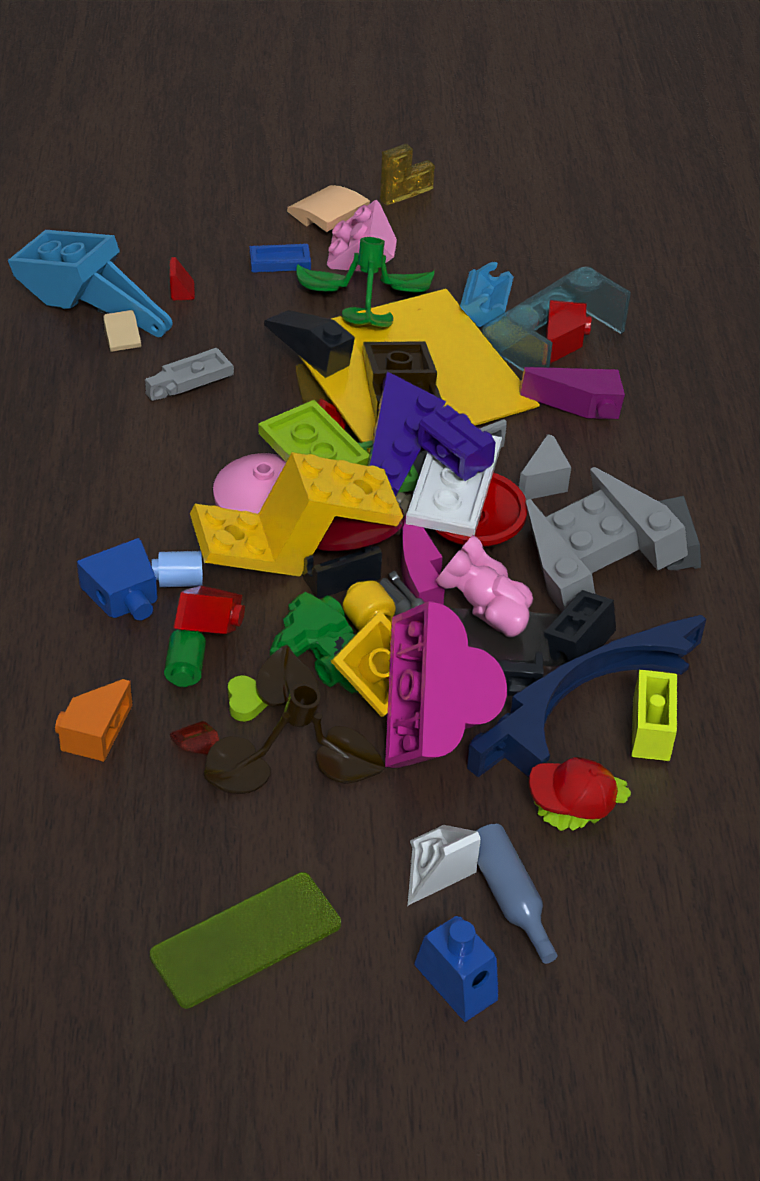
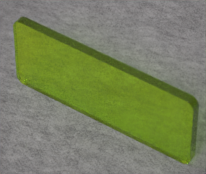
[150,872,341,1009]

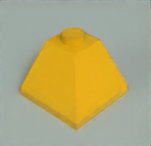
[330,611,392,717]

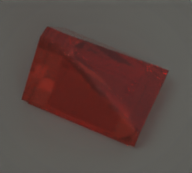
[170,721,219,755]

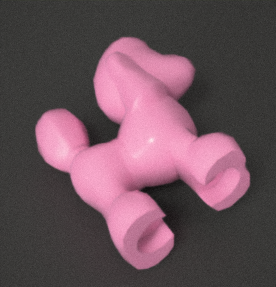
[435,535,533,638]

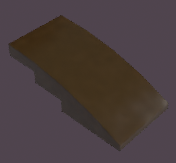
[363,341,442,422]

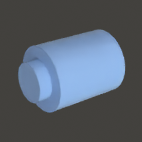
[152,551,203,587]

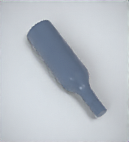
[476,824,558,964]

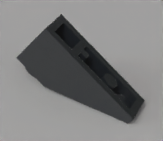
[264,310,355,378]

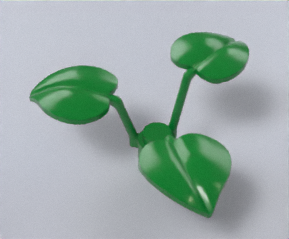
[296,237,434,327]

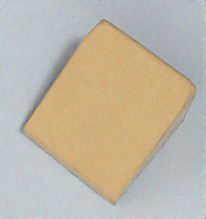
[103,310,141,352]

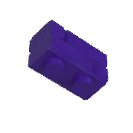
[418,405,496,481]

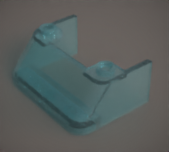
[482,267,631,371]

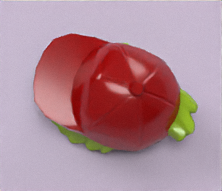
[529,757,631,831]

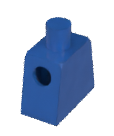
[77,538,157,620]
[415,916,498,1022]

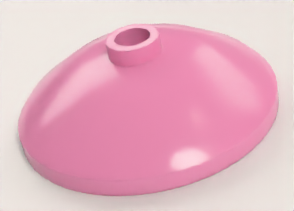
[213,453,286,514]

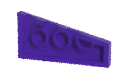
[368,371,446,497]

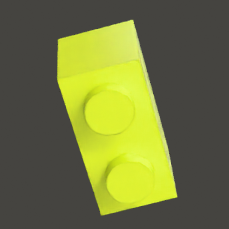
[631,670,677,761]

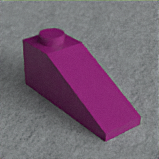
[519,367,625,419]

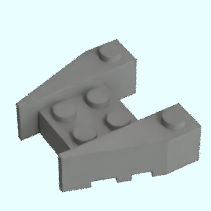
[526,467,688,612]

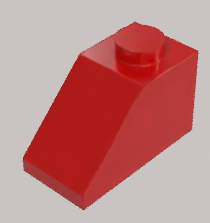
[544,300,592,364]
[174,585,245,634]

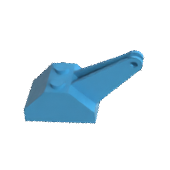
[8,230,173,337]

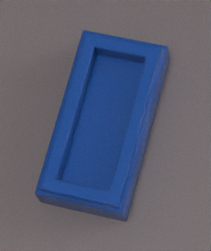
[249,244,311,272]

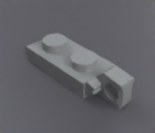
[145,348,234,401]

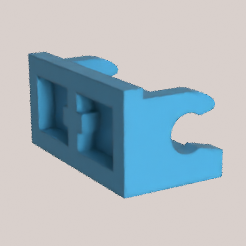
[460,262,514,328]

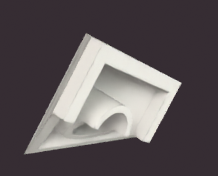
[408,825,481,905]

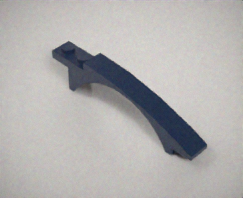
[467,615,706,777]

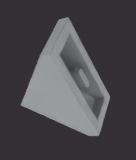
[519,434,571,500]

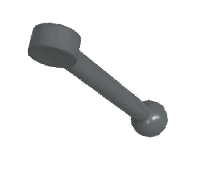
[388,571,425,608]

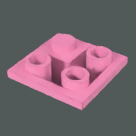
[327,200,397,272]

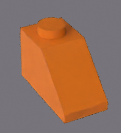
[55,679,133,762]

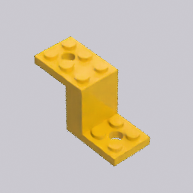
[190,452,403,577]

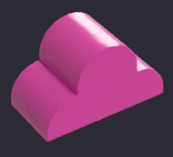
[385,601,507,768]

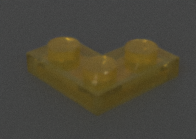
[380,144,435,206]

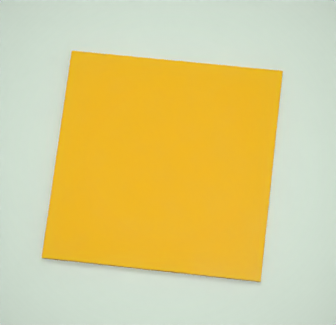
[300,289,540,455]

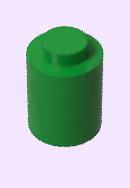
[164,629,206,687]

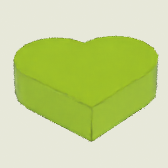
[228,676,268,722]

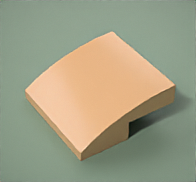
[287,185,370,232]

